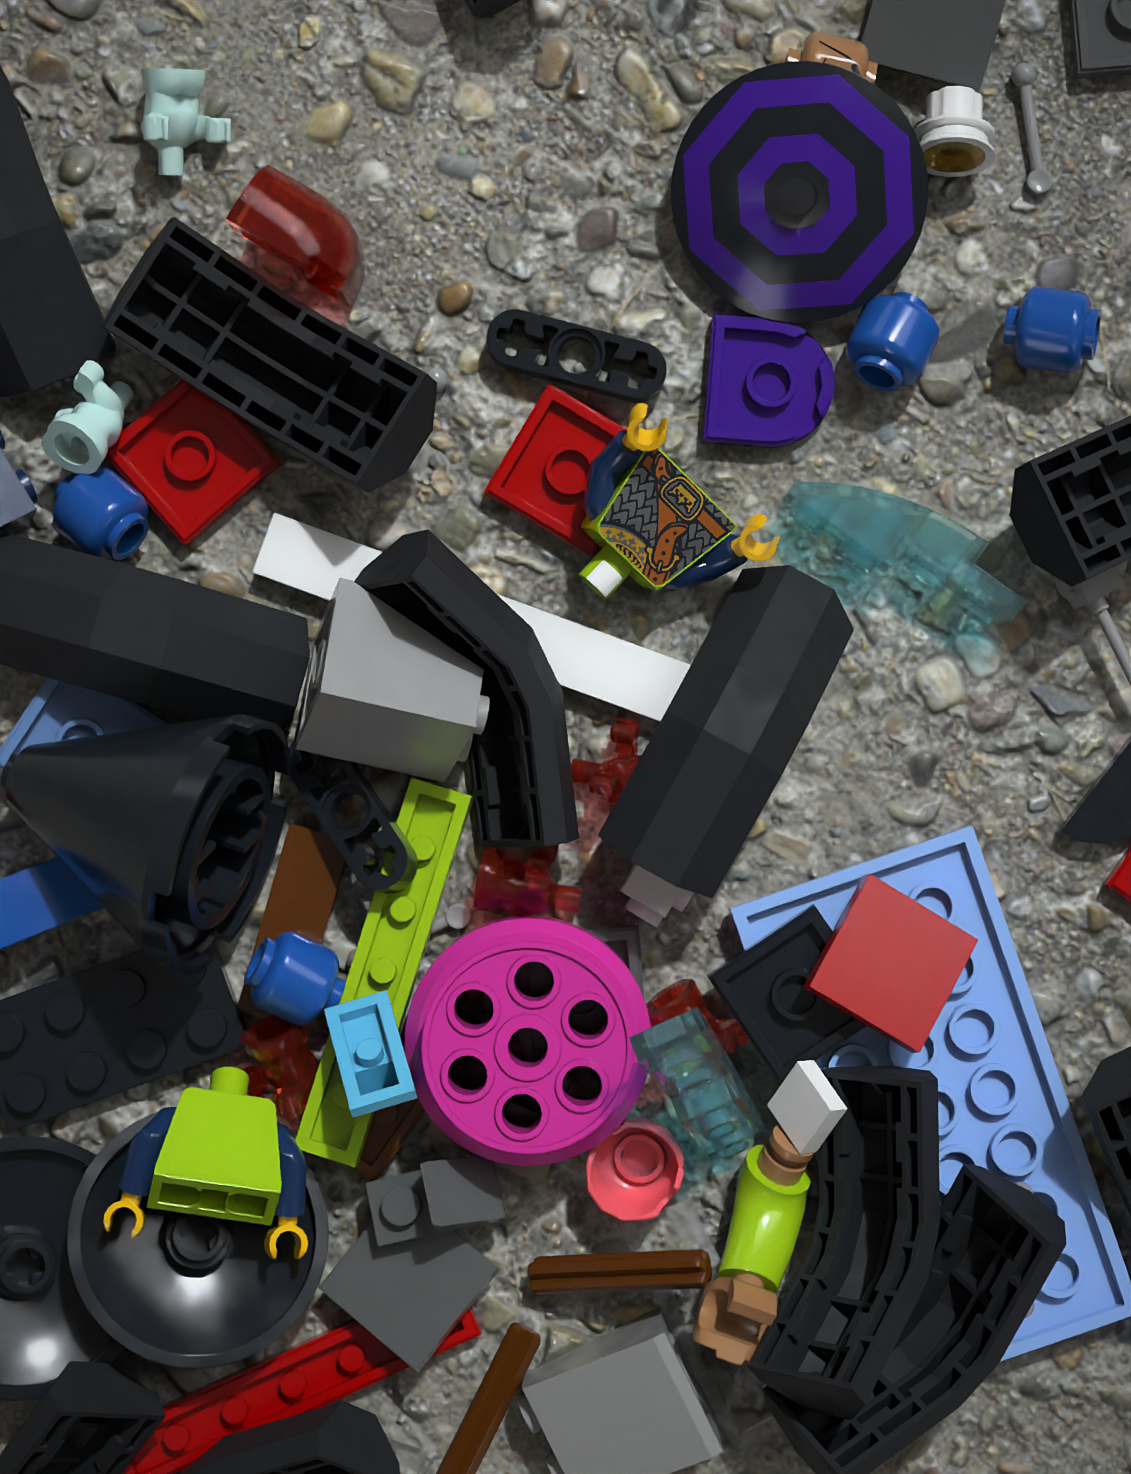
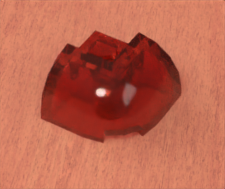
[226,165,365,309]

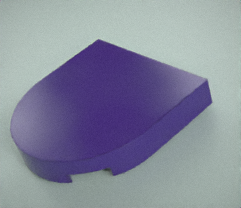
[702,314,835,448]

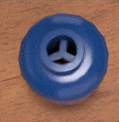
[1003,286,1101,373]
[846,292,940,391]
[53,466,149,560]
[244,931,345,1026]

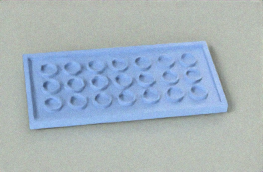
[729,825,1131,1361]

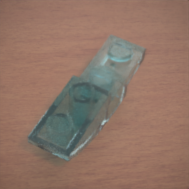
[782,481,1027,627]
[629,1007,768,1157]

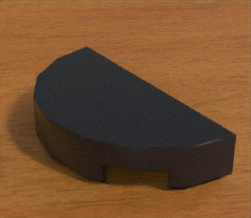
[1057,736,1131,844]

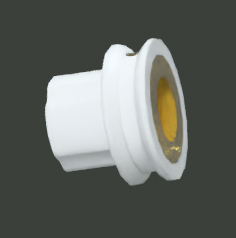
[915,86,995,177]

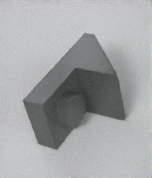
[365,1156,507,1249]

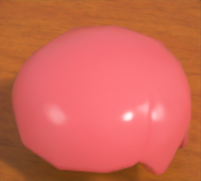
[585,1117,685,1222]

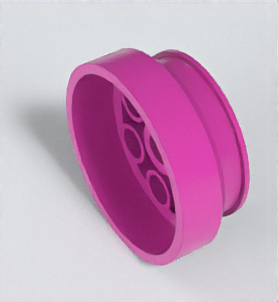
[405,915,652,1166]

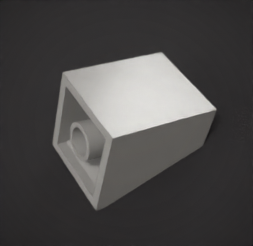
[295,578,490,782]
[517,1306,724,1474]

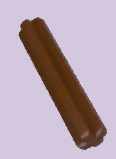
[527,1249,712,1295]
[436,1322,541,1474]

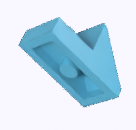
[324,990,417,1118]

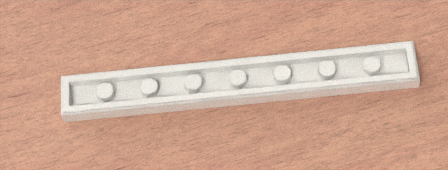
[252,513,691,722]

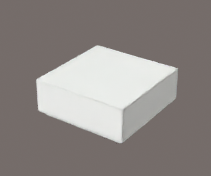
[767,1060,847,1154]

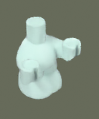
[141,68,231,175]
[42,360,134,475]

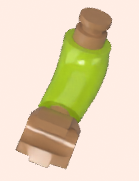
[693,1124,815,1366]

